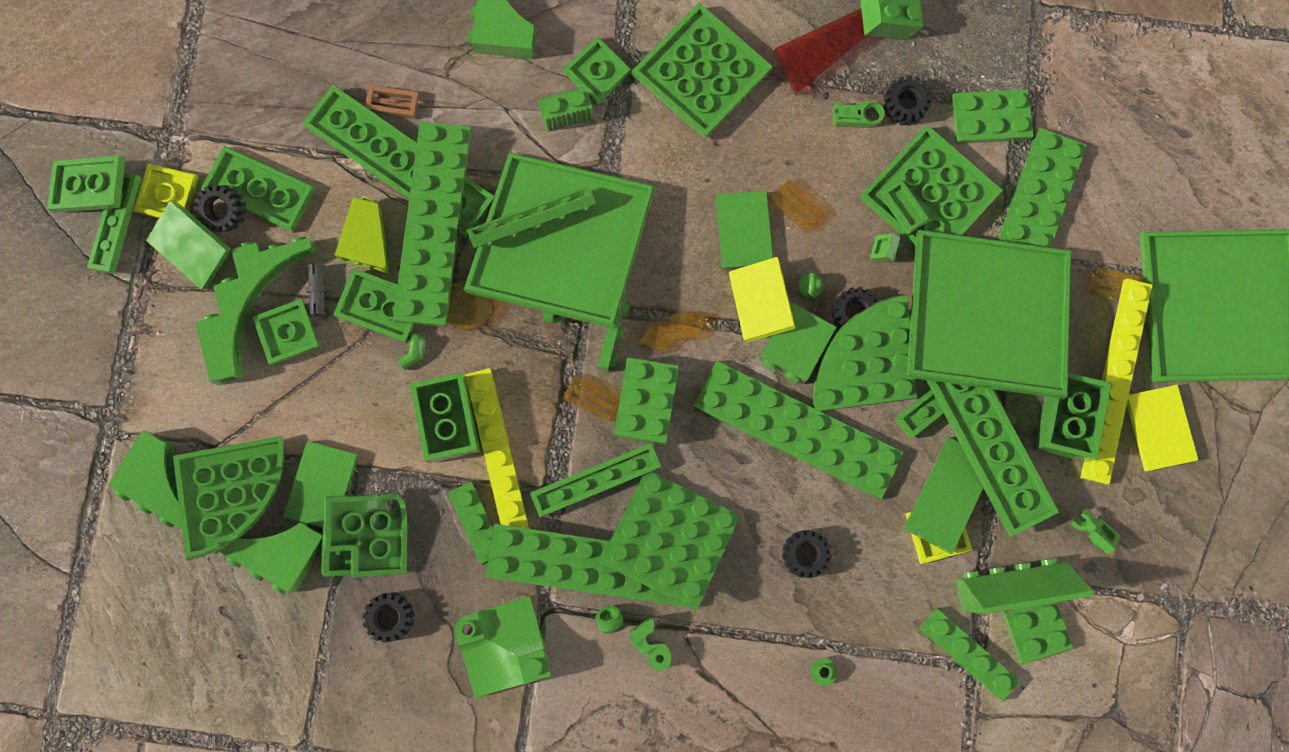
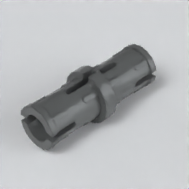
[306,263,327,317]

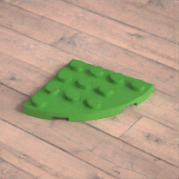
[813,295,917,411]
[173,436,285,561]

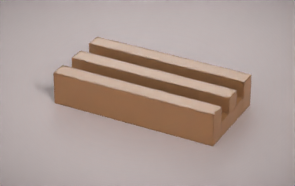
[365,85,420,119]

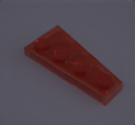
[774,8,867,95]

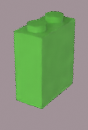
[758,302,836,385]

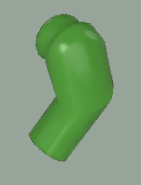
[398,333,426,371]

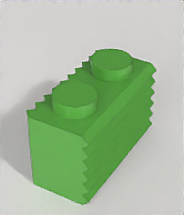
[537,86,593,131]

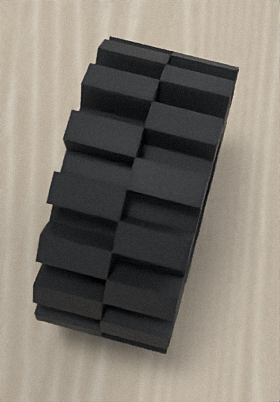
[883,76,932,126]
[194,185,247,232]
[832,287,878,330]
[782,530,832,578]
[362,593,415,643]

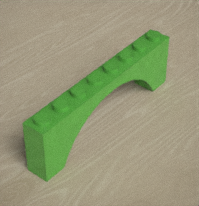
[468,0,536,59]
[108,430,323,594]

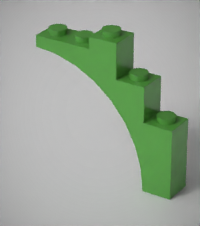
[195,237,318,386]

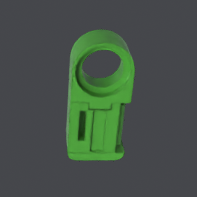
[833,101,885,128]

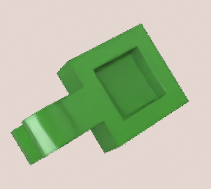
[1071,508,1120,555]

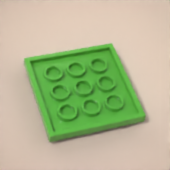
[632,2,773,139]
[859,124,1003,247]
[600,471,740,611]

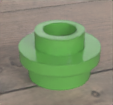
[810,658,837,686]

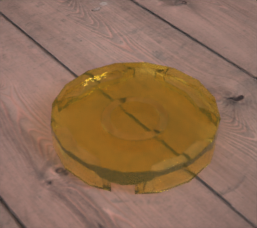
[447,280,493,331]

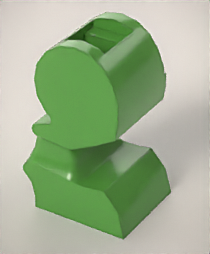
[629,616,671,671]

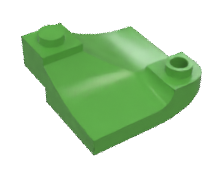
[321,492,407,577]
[455,596,552,698]

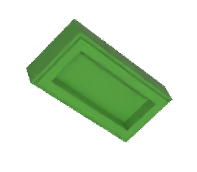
[879,178,931,235]

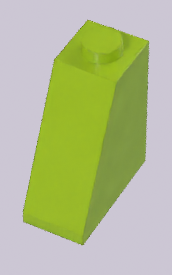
[335,196,391,274]

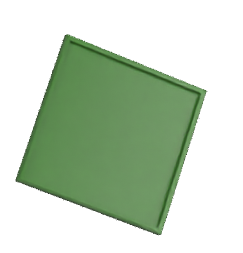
[464,152,655,329]
[1140,229,1289,383]
[906,230,1071,399]

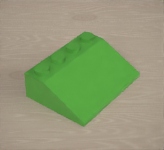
[956,558,1094,614]

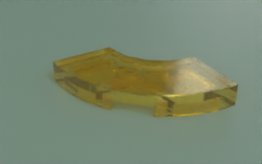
[640,312,707,354]

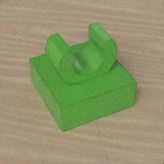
[870,233,903,263]

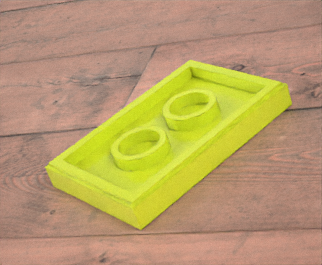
[729,257,796,343]
[1127,385,1198,471]

